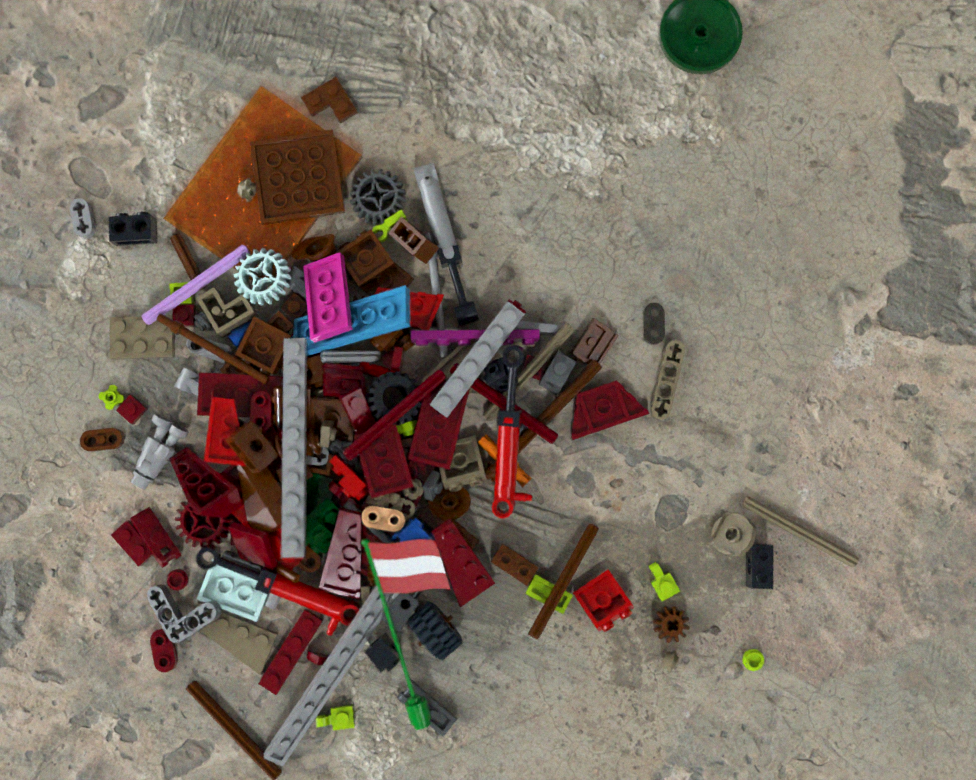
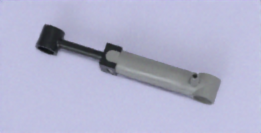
[413,163,479,326]

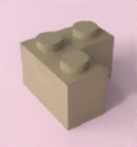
[196,287,259,337]

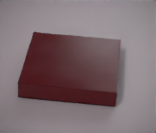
[229,522,278,570]

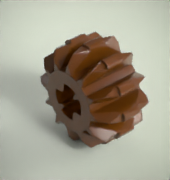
[653,606,690,643]

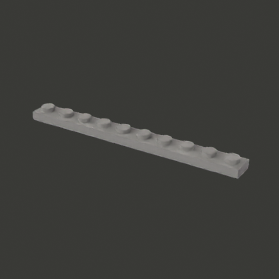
[282,338,307,558]
[263,585,399,766]

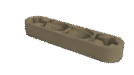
[650,340,685,421]

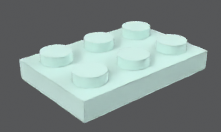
[197,558,268,622]

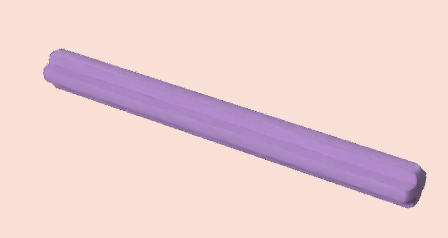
[142,244,250,325]

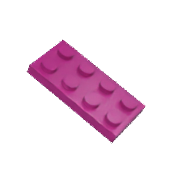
[303,252,353,343]

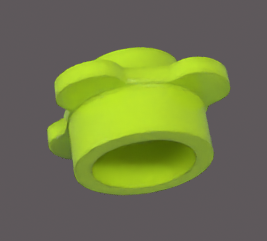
[99,385,124,410]

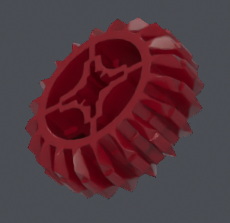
[175,501,234,548]

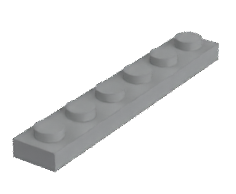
[430,301,525,418]

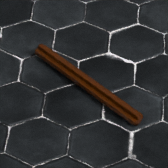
[518,360,602,455]
[528,523,599,639]
[186,680,282,780]

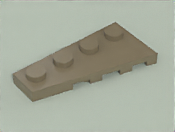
[190,602,278,675]

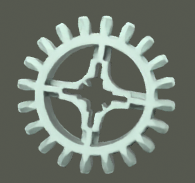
[233,248,292,305]

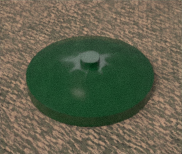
[659,0,743,74]

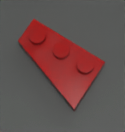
[375,287,444,330]
[204,397,246,466]

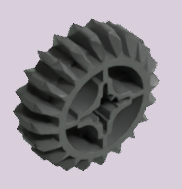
[350,169,406,225]

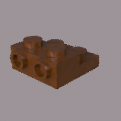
[336,229,395,288]
[235,316,293,376]

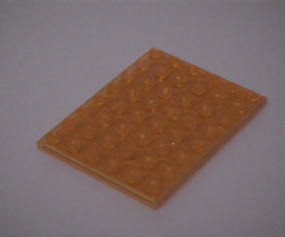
[163,86,362,290]

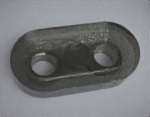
[643,303,665,345]

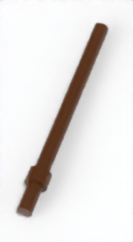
[157,313,270,384]

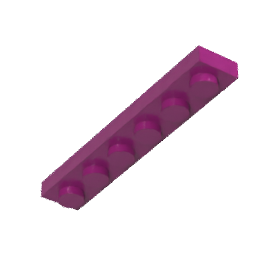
[411,329,540,346]

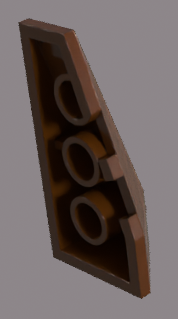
[237,446,282,535]

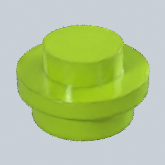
[742,649,764,671]

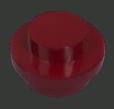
[167,569,189,591]

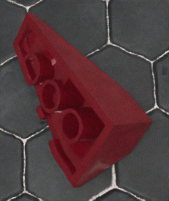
[169,447,242,518]

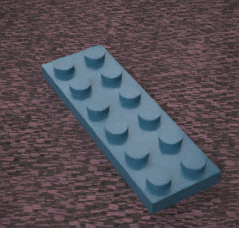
[293,285,410,356]

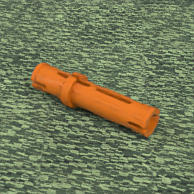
[478,434,532,488]

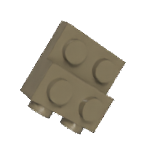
[440,435,486,492]

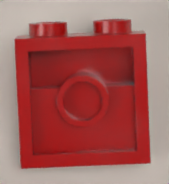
[329,455,369,500]
[573,569,634,632]

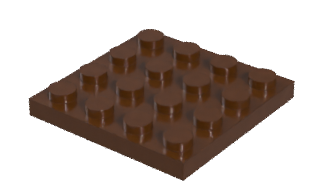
[250,129,346,225]

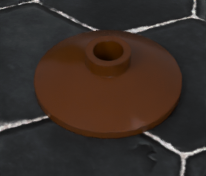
[428,485,471,520]

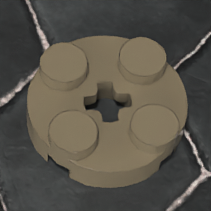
[711,513,756,557]

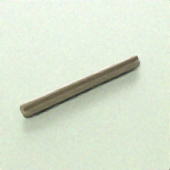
[483,323,575,421]
[742,497,859,567]

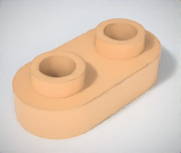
[361,506,405,532]

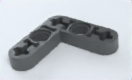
[147,584,222,643]

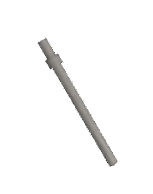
[425,233,448,358]

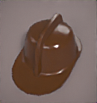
[291,234,337,262]

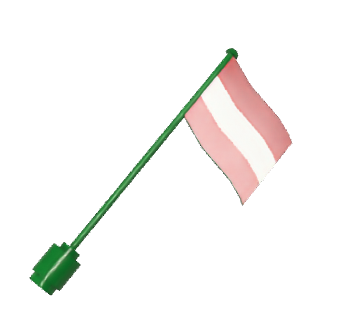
[361,539,450,730]

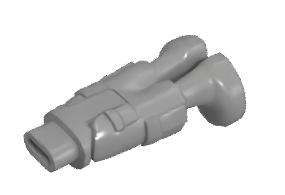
[131,413,189,490]

